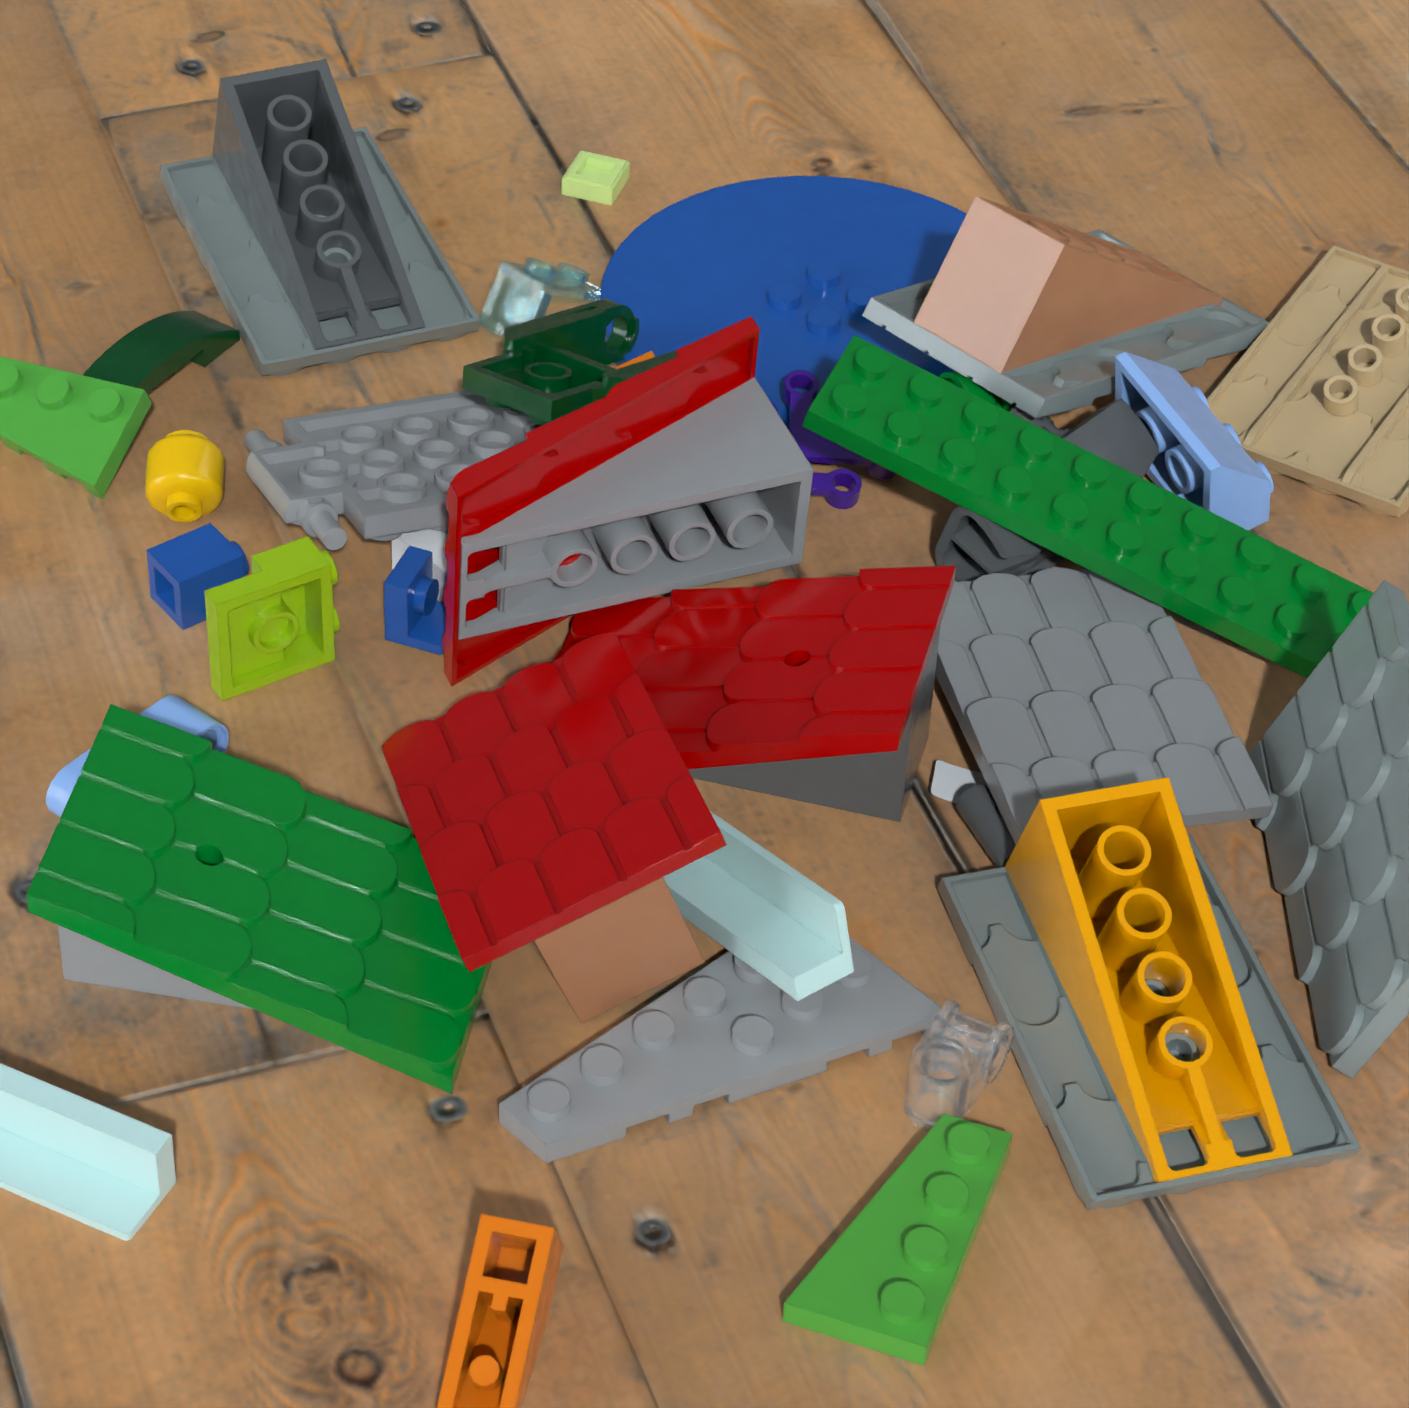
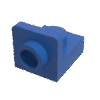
[384,545,446,655]

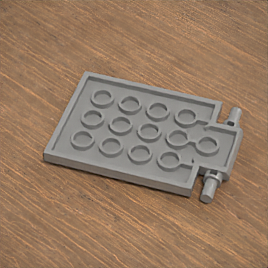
[244,390,542,550]

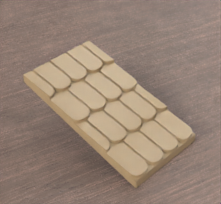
[1207,245,1409,518]

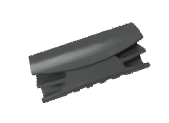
[935,398,1159,582]

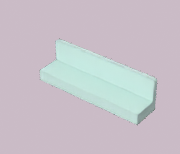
[663,811,854,1001]
[0,1063,176,1241]

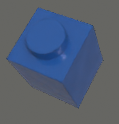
[147,523,249,630]

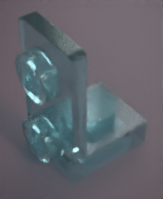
[480,257,601,337]

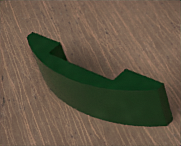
[83,310,240,393]

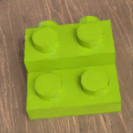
[204,536,340,701]

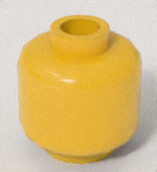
[145,430,225,523]

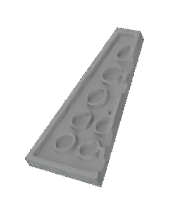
[499,937,949,1163]

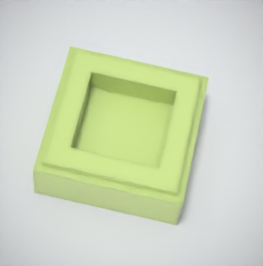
[561,151,630,206]

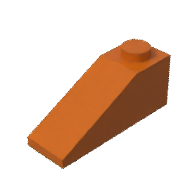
[437,1214,564,1408]

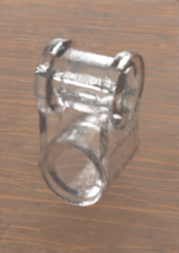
[903,999,1014,1131]

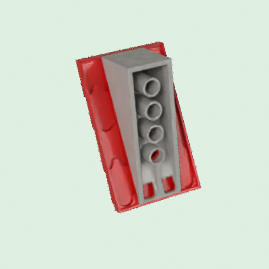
[442,316,813,687]

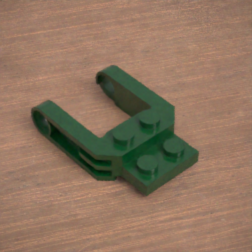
[462,299,676,425]

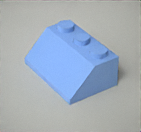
[1115,352,1274,530]

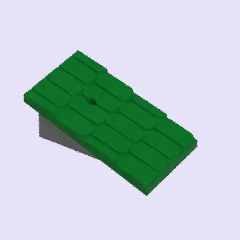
[26,704,492,1094]

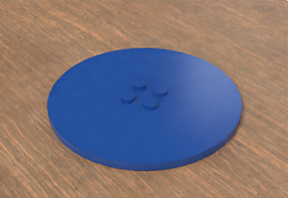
[600,176,967,432]

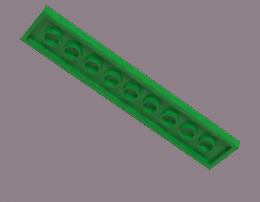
[802,335,1373,678]

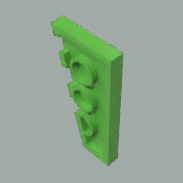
[0,356,152,499]
[782,1113,1012,1366]

